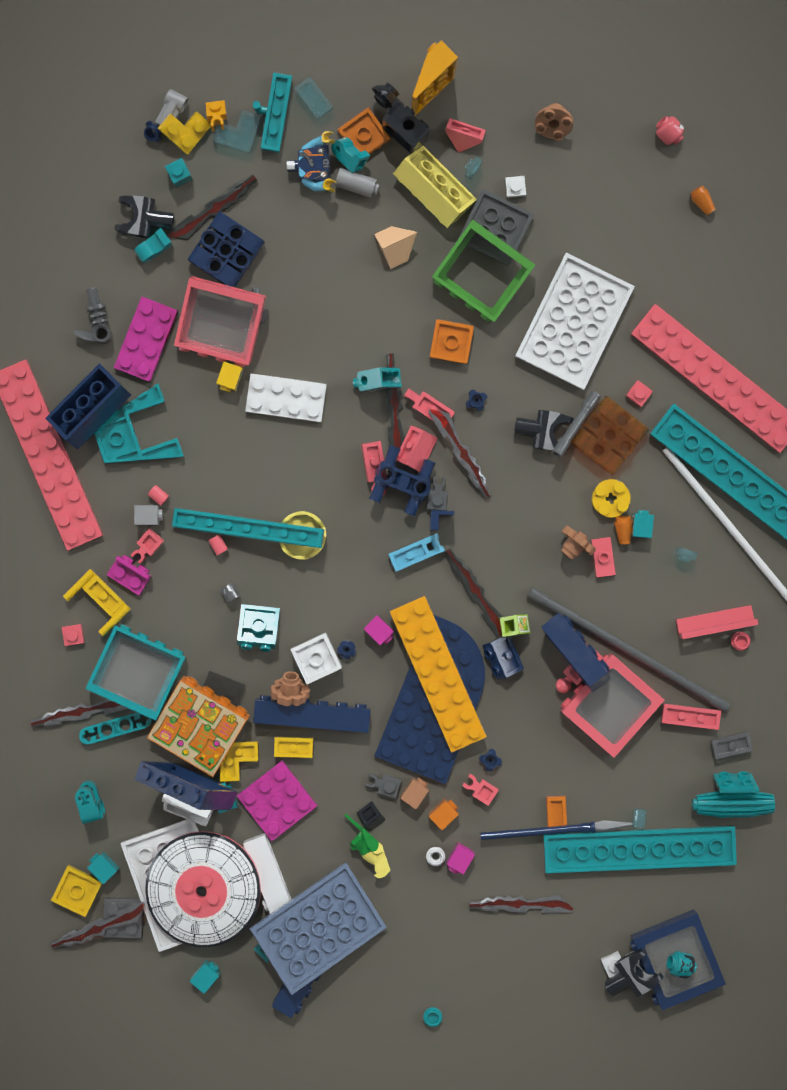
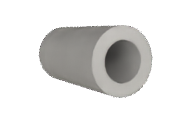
[335,168,380,198]

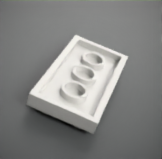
[245,374,327,423]

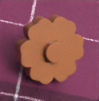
[561,526,596,560]
[270,671,310,706]

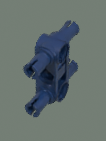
[369,445,436,517]

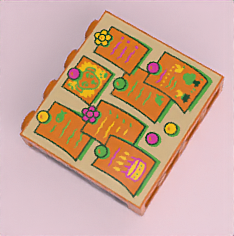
[147,676,250,777]

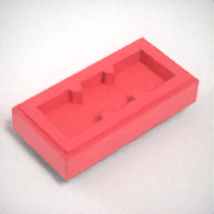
[591,537,616,577]

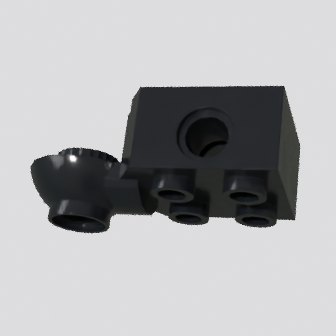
[372,82,429,154]

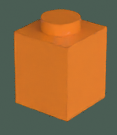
[428,798,459,830]

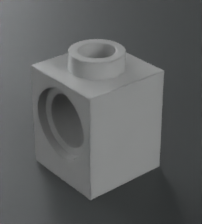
[134,505,163,525]

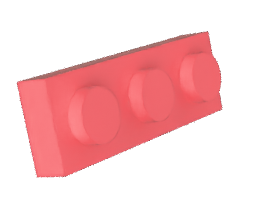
[661,703,721,730]

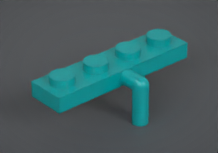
[253,72,293,153]

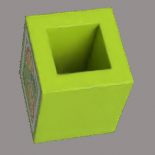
[500,614,530,637]

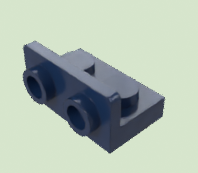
[482,636,524,680]

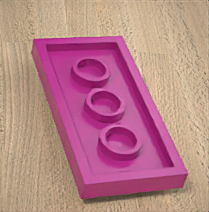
[114,296,178,382]

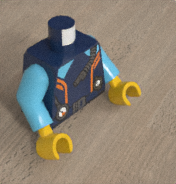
[287,131,336,192]

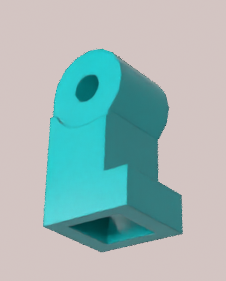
[331,137,370,173]
[134,228,173,263]

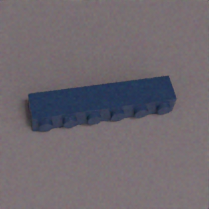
[253,695,370,733]

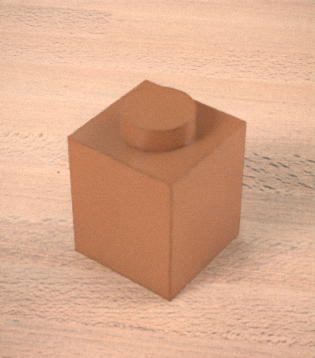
[400,777,429,809]

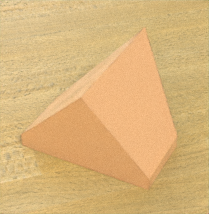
[374,226,417,269]

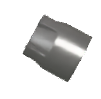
[220,583,241,603]

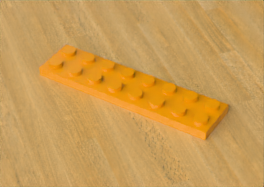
[390,596,486,753]

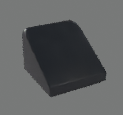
[357,801,385,831]

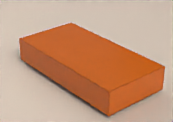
[546,795,567,834]

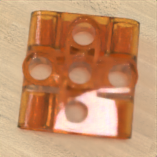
[571,396,649,475]

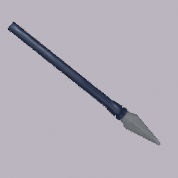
[480,820,633,840]

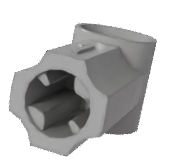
[155,89,189,125]

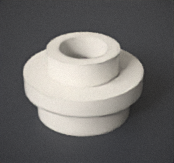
[426,847,445,866]

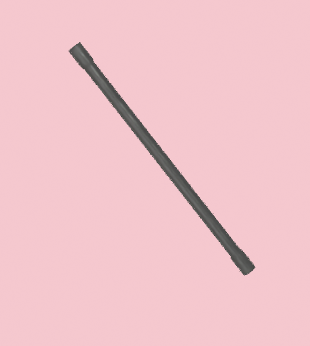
[527,587,730,713]

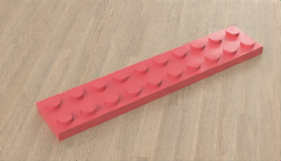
[630,304,787,453]
[0,359,103,551]

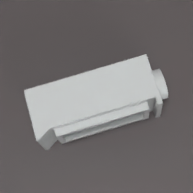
[162,794,214,827]

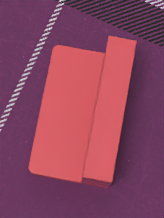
[396,425,437,472]

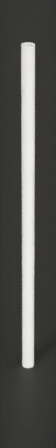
[662,447,787,601]

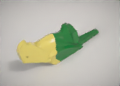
[344,814,390,878]

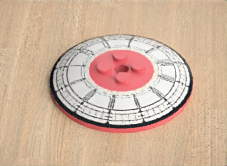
[145,831,261,947]

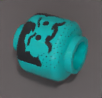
[666,951,697,979]

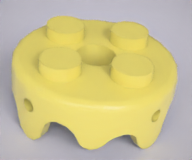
[279,511,326,559]

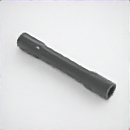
[552,391,601,458]

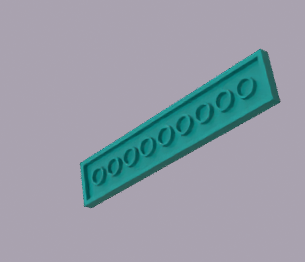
[650,403,787,540]
[543,826,737,873]

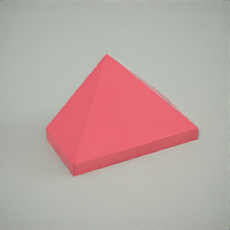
[445,118,486,153]

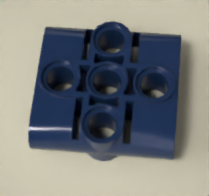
[187,211,265,287]

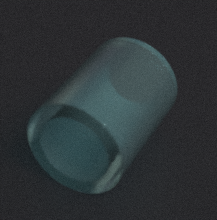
[632,808,647,828]

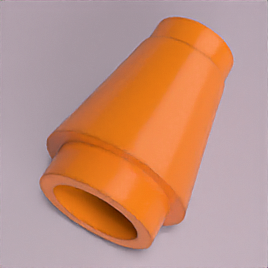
[690,185,716,215]
[614,516,633,544]

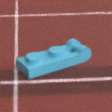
[388,533,445,571]

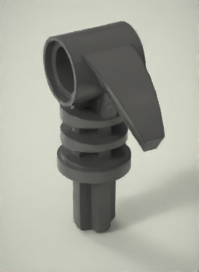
[73,287,113,344]

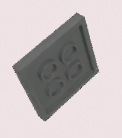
[457,189,534,267]

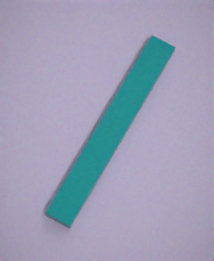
[172,508,325,548]

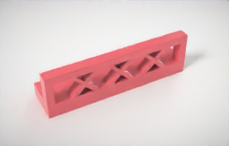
[675,605,758,639]

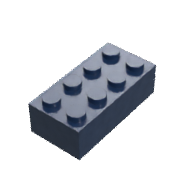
[45,363,131,450]
[541,613,611,692]

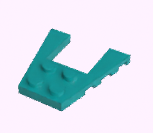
[94,384,184,463]

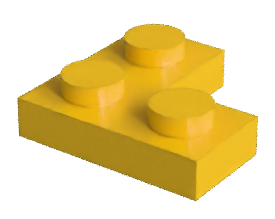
[157,112,211,155]
[220,741,259,781]

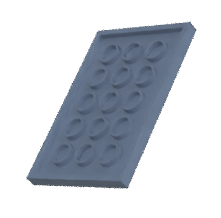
[249,863,387,995]

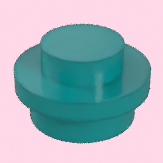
[423,1007,442,1027]

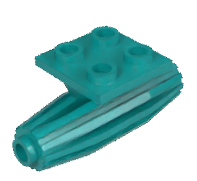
[692,771,775,818]

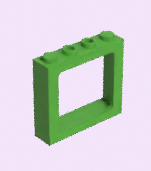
[432,219,535,322]

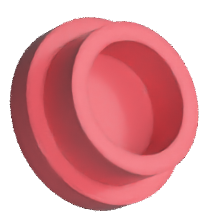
[731,632,750,651]

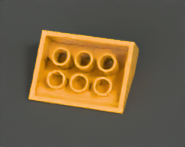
[411,40,458,117]

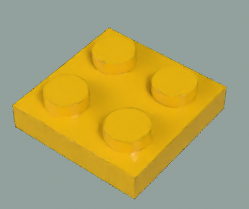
[51,865,102,917]

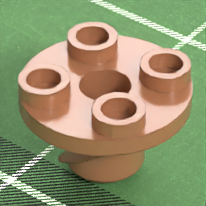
[535,103,574,141]

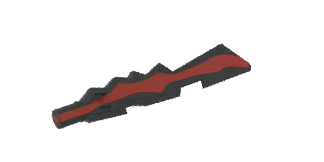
[167,175,258,239]
[386,353,405,448]
[444,548,503,638]

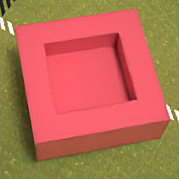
[625,380,653,407]
[61,624,85,646]

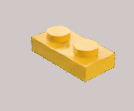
[274,737,313,758]

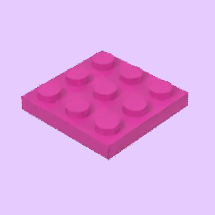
[237,760,317,841]

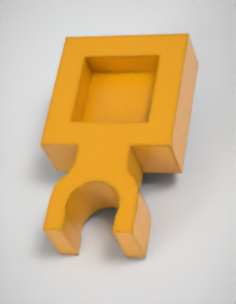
[206,100,227,131]

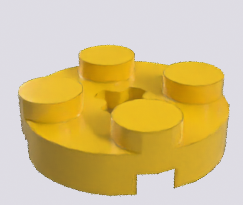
[591,479,631,518]

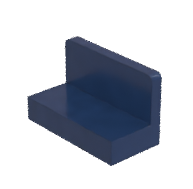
[430,510,455,530]

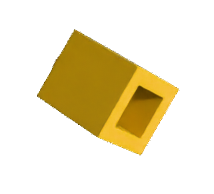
[216,362,243,393]

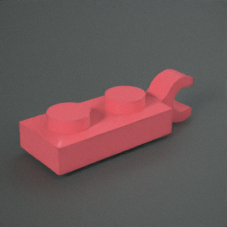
[404,389,455,428]

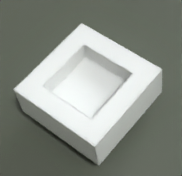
[505,176,526,198]
[601,951,621,978]

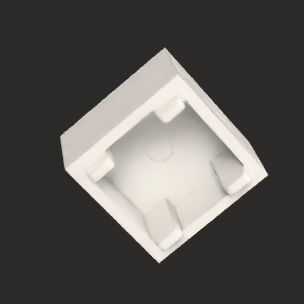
[290,632,342,684]

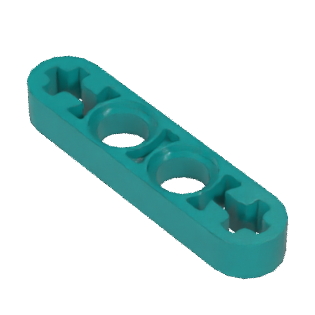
[79,712,153,744]

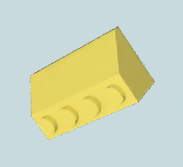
[393,146,477,228]

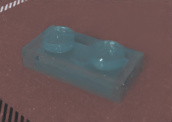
[295,76,333,120]

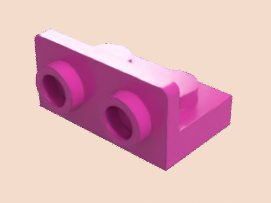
[107,555,152,595]

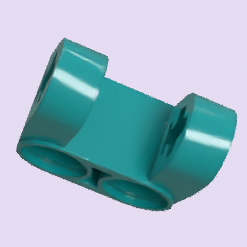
[75,780,105,825]

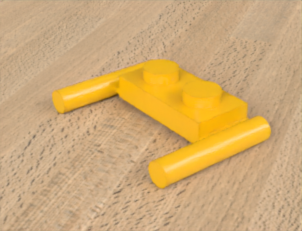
[63,569,131,636]

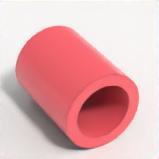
[148,485,169,506]
[208,534,228,556]

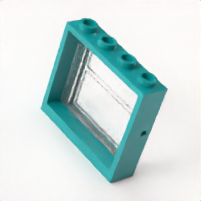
[85,624,186,721]

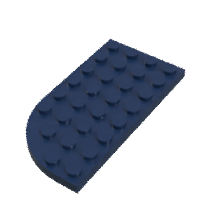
[374,615,485,784]

